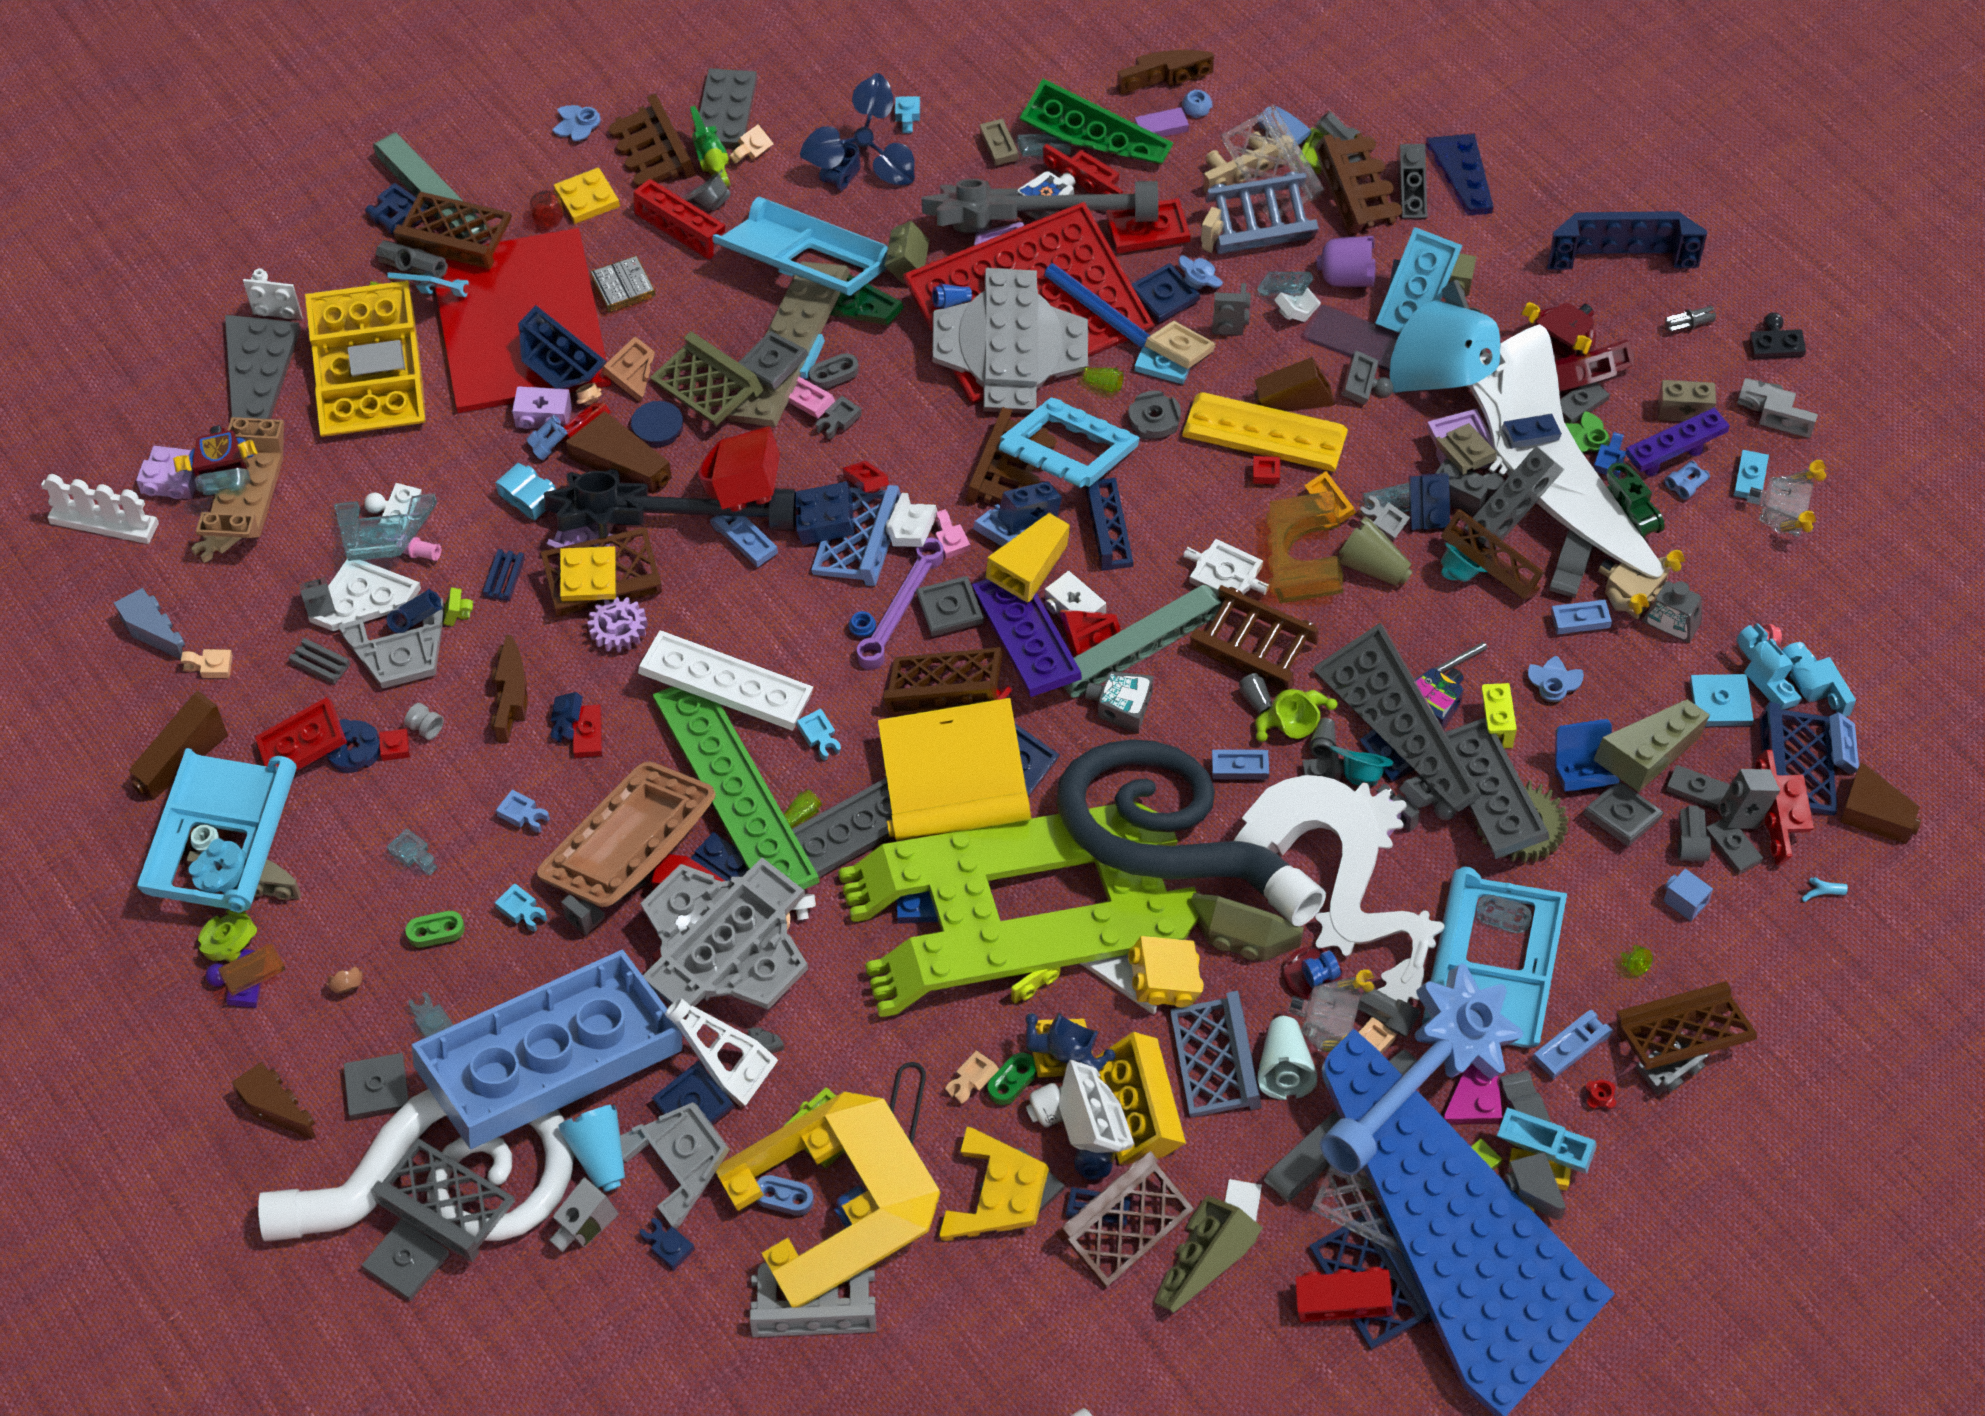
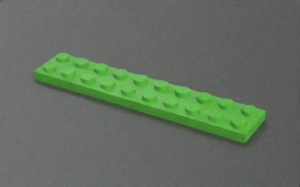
[653,686,820,889]

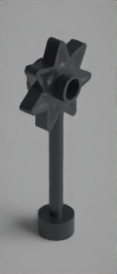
[543,469,796,538]

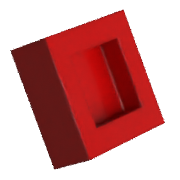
[1253,456,1280,484]
[379,728,410,761]

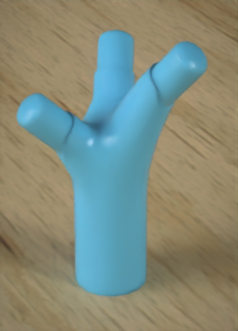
[1801,877,1848,902]

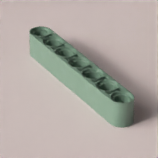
[373,132,490,243]
[1062,585,1223,698]

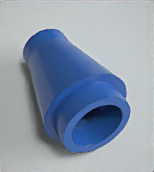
[932,284,972,309]

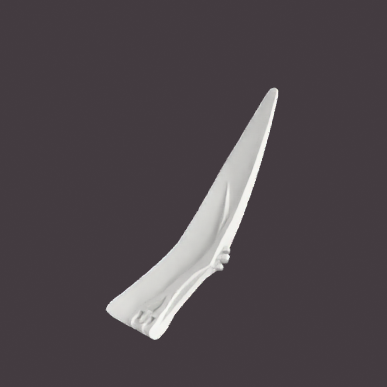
[1467,325,1664,579]

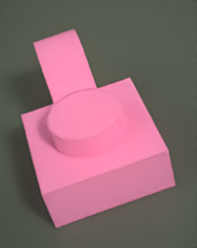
[935,509,970,559]

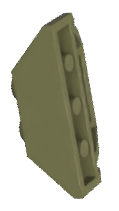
[1191,893,1304,962]

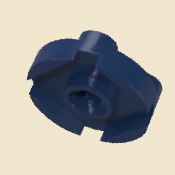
[326,719,380,773]

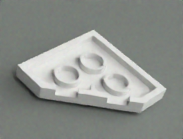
[308,556,421,631]

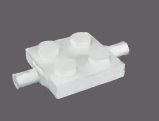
[1183,539,1270,596]

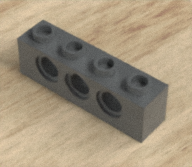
[1465,446,1565,549]

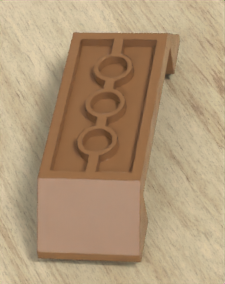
[196,417,284,538]

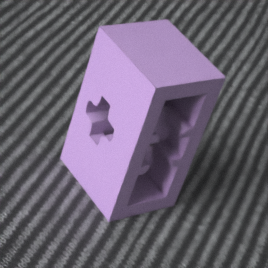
[512,387,572,430]

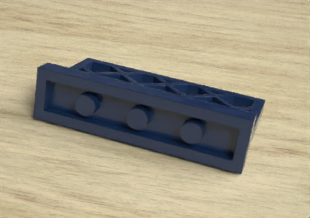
[1759,702,1837,816]
[1309,1206,1432,1351]

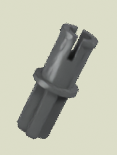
[1664,305,1716,332]

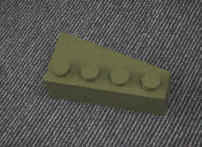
[1593,699,1710,792]

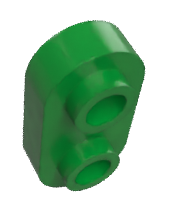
[988,1053,1037,1105]

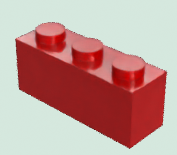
[1296,1267,1394,1322]

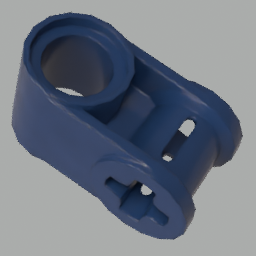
[819,143,861,191]

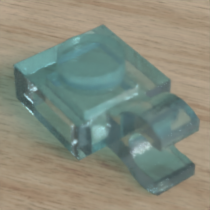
[387,828,438,875]

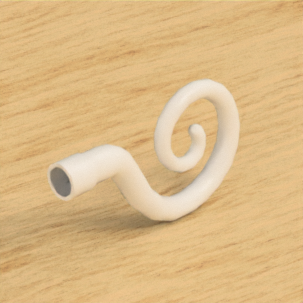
[259,1089,574,1241]

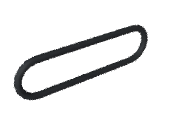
[890,1062,926,1145]

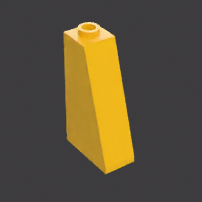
[986,513,1070,603]

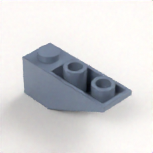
[114,588,185,659]

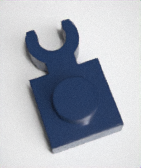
[551,692,583,742]
[639,1218,695,1271]

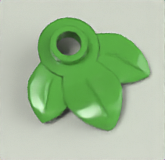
[1565,411,1610,453]

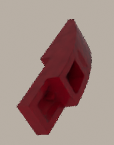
[1555,340,1635,391]

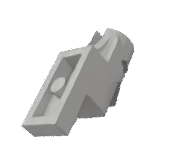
[1737,378,1818,438]

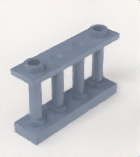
[1205,172,1319,254]

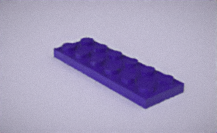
[972,579,1082,697]

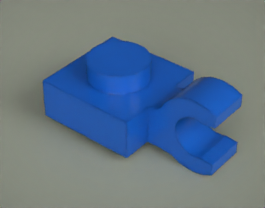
[1593,432,1626,478]

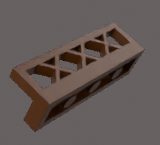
[1441,509,1545,599]

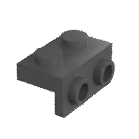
[1212,283,1251,335]
[1635,1032,1710,1095]

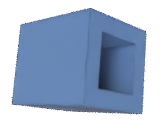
[1664,869,1713,921]

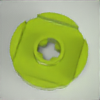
[198,909,257,962]

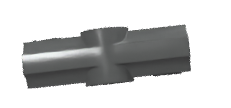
[376,240,448,279]

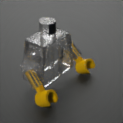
[1747,460,1826,537]
[1288,969,1375,1052]

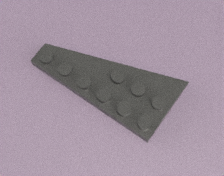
[225,315,301,419]

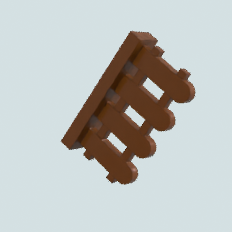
[608,93,696,187]
[1314,133,1402,236]
[965,407,1056,504]

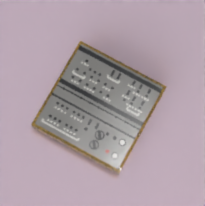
[590,255,656,312]

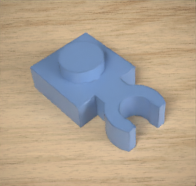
[496,790,550,833]

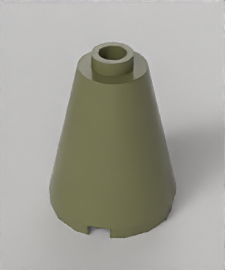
[1335,516,1413,586]

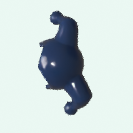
[1025,1012,1116,1072]

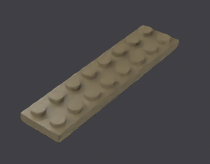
[727,262,850,427]

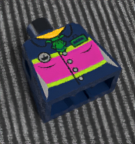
[1415,668,1464,730]

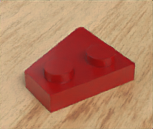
[1060,610,1121,658]

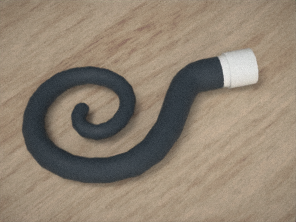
[1057,739,1326,926]

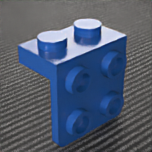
[1555,719,1619,791]

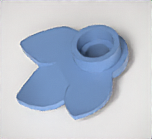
[553,105,600,141]
[1178,255,1223,289]
[1528,656,1584,702]

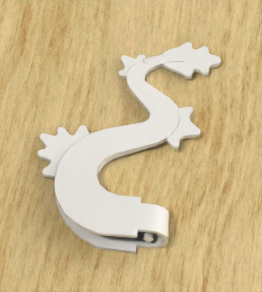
[1234,775,1444,1003]

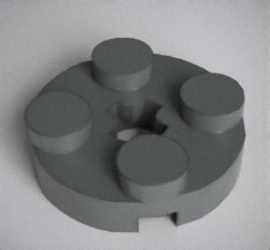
[1128,391,1181,439]

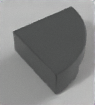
[747,1028,785,1054]

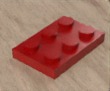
[1106,198,1191,253]
[255,697,347,771]

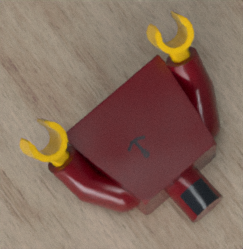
[1521,302,1596,358]

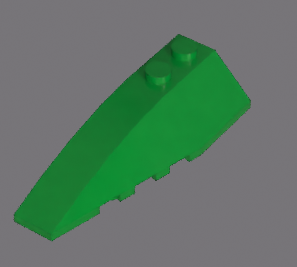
[1020,79,1174,165]

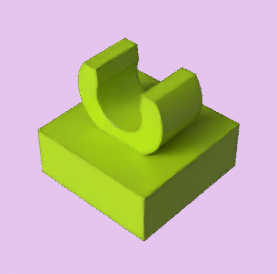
[443,587,473,626]

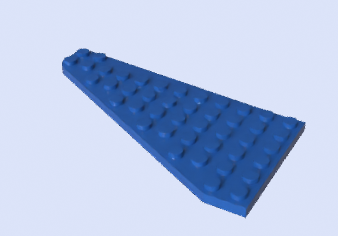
[1322,1029,1615,1416]

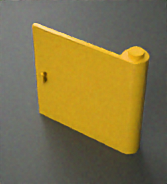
[878,698,1031,842]

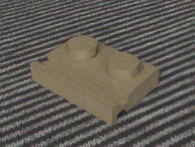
[1436,423,1497,475]

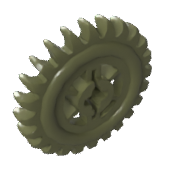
[1474,780,1569,862]

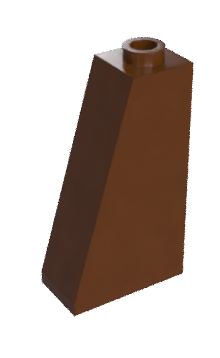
[566,411,672,493]
[128,690,228,800]

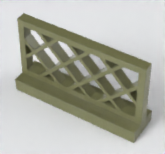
[650,331,764,426]

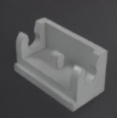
[348,340,405,377]

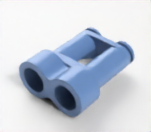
[526,415,567,460]
[1664,461,1710,500]

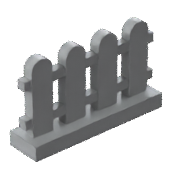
[750,1263,876,1337]

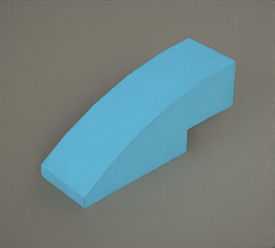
[1497,1108,1597,1174]

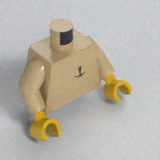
[1599,550,1685,620]

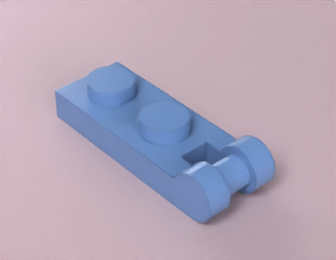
[710,515,778,567]
[1533,1010,1613,1079]

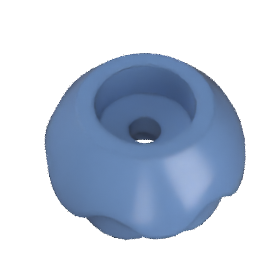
[1182,90,1212,118]

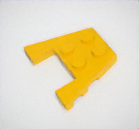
[939,1127,1049,1241]

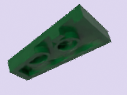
[830,274,904,325]

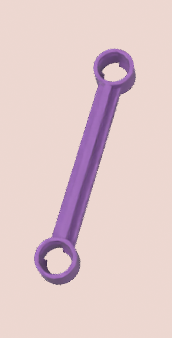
[857,538,944,670]

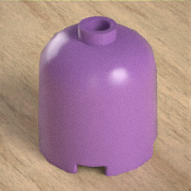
[1317,236,1375,287]

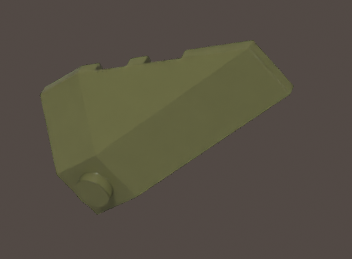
[1154,1195,1263,1313]

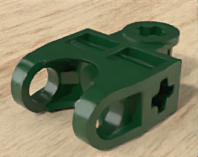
[1606,463,1665,539]

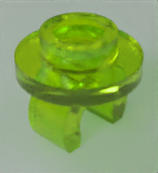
[1620,945,1653,975]

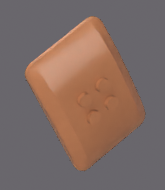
[537,762,716,907]

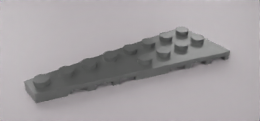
[1313,623,1482,812]

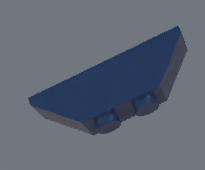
[518,305,607,389]

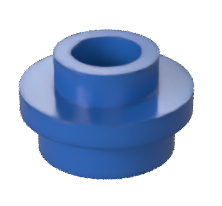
[849,611,876,638]

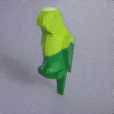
[690,106,731,188]

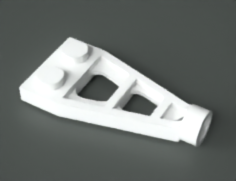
[665,998,778,1107]

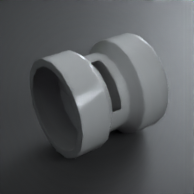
[404,703,444,740]

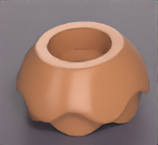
[326,967,363,994]

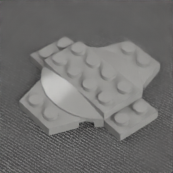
[932,268,1088,414]
[641,858,808,1016]

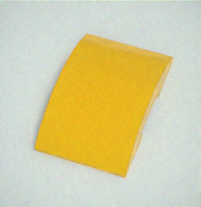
[305,281,426,437]

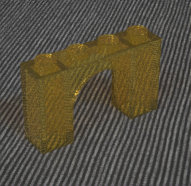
[1266,490,1344,604]

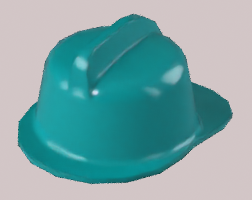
[1441,543,1487,582]
[1330,746,1393,786]

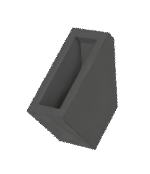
[1505,1152,1566,1220]

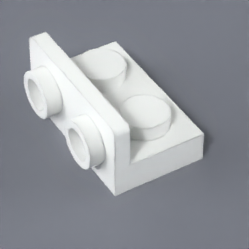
[886,493,938,547]

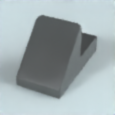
[299,577,335,618]

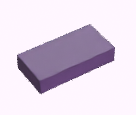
[1135,107,1189,137]

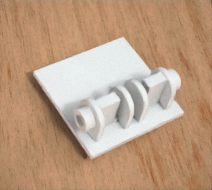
[243,269,303,320]

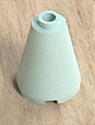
[1257,1016,1317,1100]

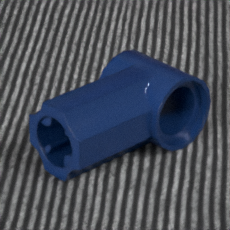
[387,588,442,633]

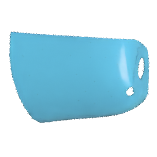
[1390,300,1500,393]

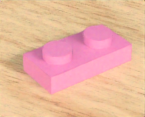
[788,377,835,419]

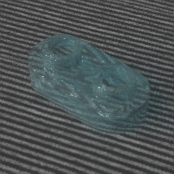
[195,469,250,495]

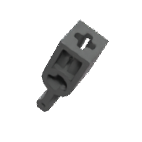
[1549,529,1593,598]
[1499,1070,1551,1150]

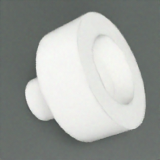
[791,894,816,920]

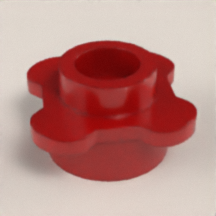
[1586,1080,1617,1109]

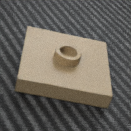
[1145,321,1216,369]

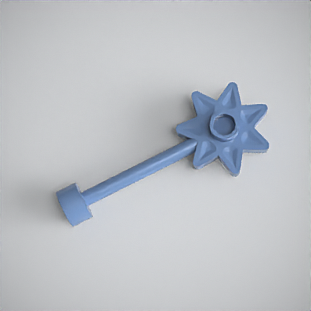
[1320,964,1523,1175]

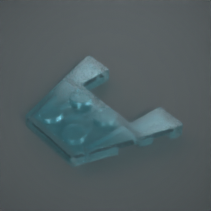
[334,493,437,561]

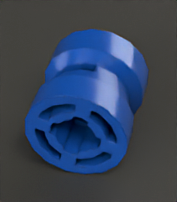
[1301,951,1341,988]

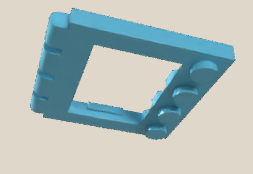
[999,397,1140,488]

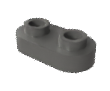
[809,353,859,389]

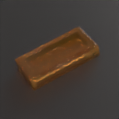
[218,943,285,996]

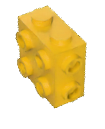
[1128,936,1203,1008]

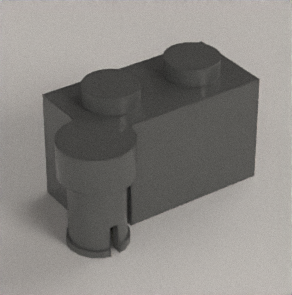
[1435,459,1504,517]

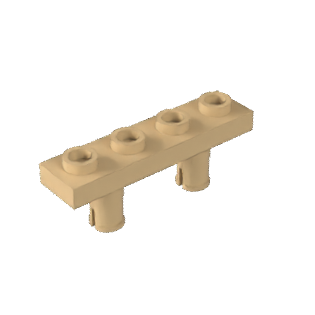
[1203,132,1294,193]

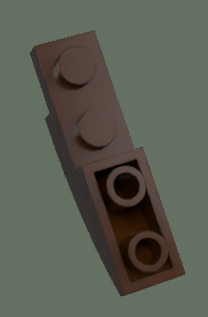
[1117,50,1214,94]
[491,635,528,743]

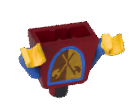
[173,426,258,486]

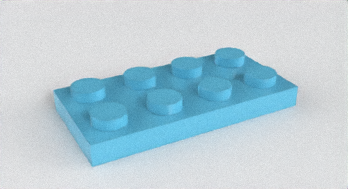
[1376,227,1463,333]

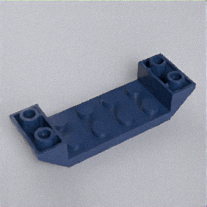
[1547,211,1707,270]

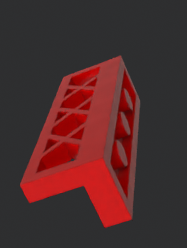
[633,179,725,259]

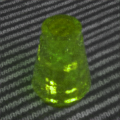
[1083,367,1124,393]
[784,789,822,829]

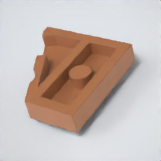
[601,336,655,402]

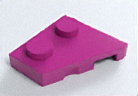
[1444,1065,1503,1124]

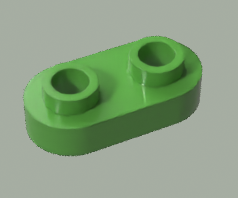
[406,911,465,948]

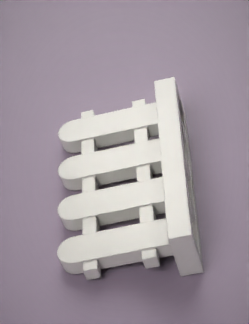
[41,474,159,544]

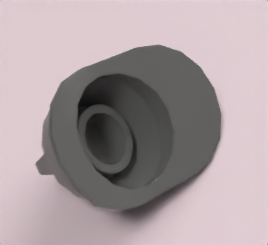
[681,169,731,211]

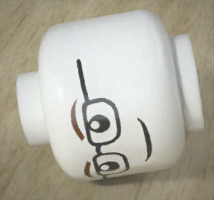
[1026,1083,1063,1128]

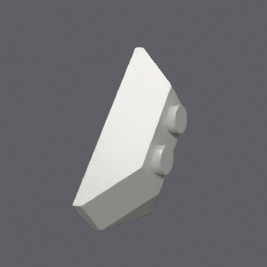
[1058,1059,1134,1153]

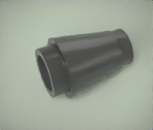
[1238,673,1272,715]
[1309,718,1337,759]

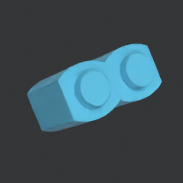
[495,463,556,520]

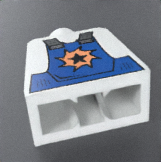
[1018,172,1076,220]

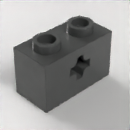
[1718,769,1780,829]

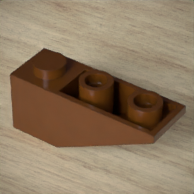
[231,1062,316,1139]

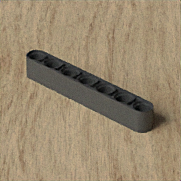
[1264,1049,1418,1202]

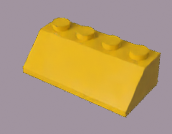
[1095,1032,1186,1165]

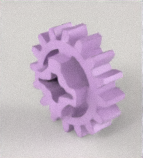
[587,596,648,652]

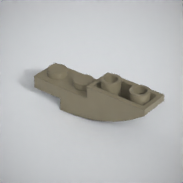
[187,851,301,900]

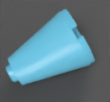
[558,1104,625,1192]

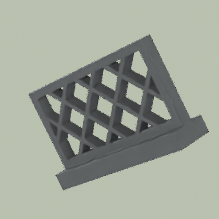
[370,1138,515,1262]

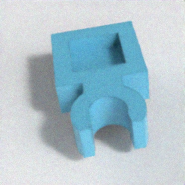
[796,709,841,761]
[495,883,547,932]

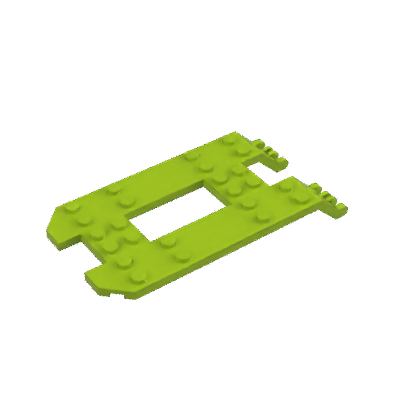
[838,801,1199,1017]

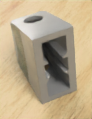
[549,1177,619,1252]

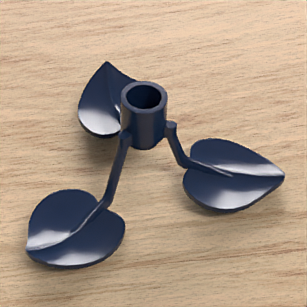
[800,73,915,185]

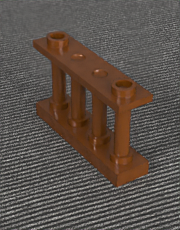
[1190,585,1319,691]

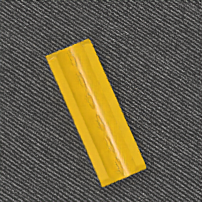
[1182,392,1348,472]

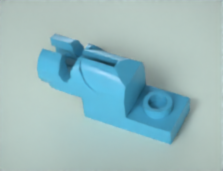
[1736,623,1802,710]
[1782,642,1856,717]

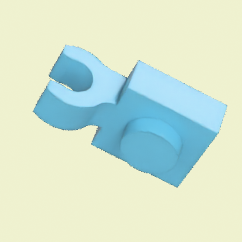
[895,96,920,133]

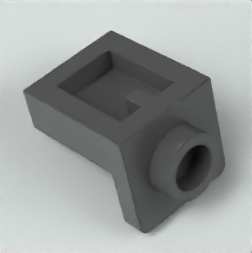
[1302,750,1344,782]
[562,895,605,936]

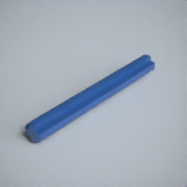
[1044,263,1150,348]

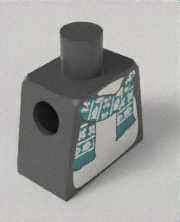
[1642,581,1702,643]
[1085,672,1154,734]

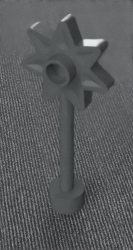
[921,179,1158,233]

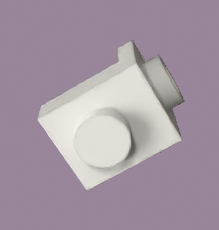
[1274,287,1320,322]

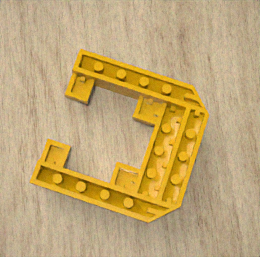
[716,1092,940,1308]

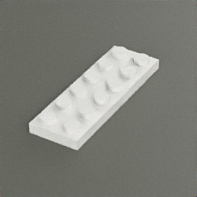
[638,630,813,731]

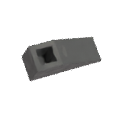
[1397,144,1427,219]

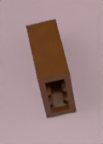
[1254,357,1335,411]
[1840,763,1922,844]

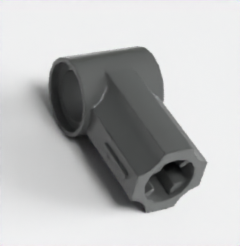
[1315,110,1363,141]
[1678,806,1711,862]
[1357,989,1421,1037]

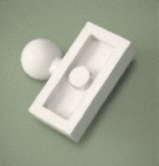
[364,483,422,537]

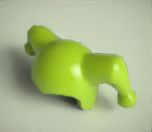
[1255,689,1338,742]

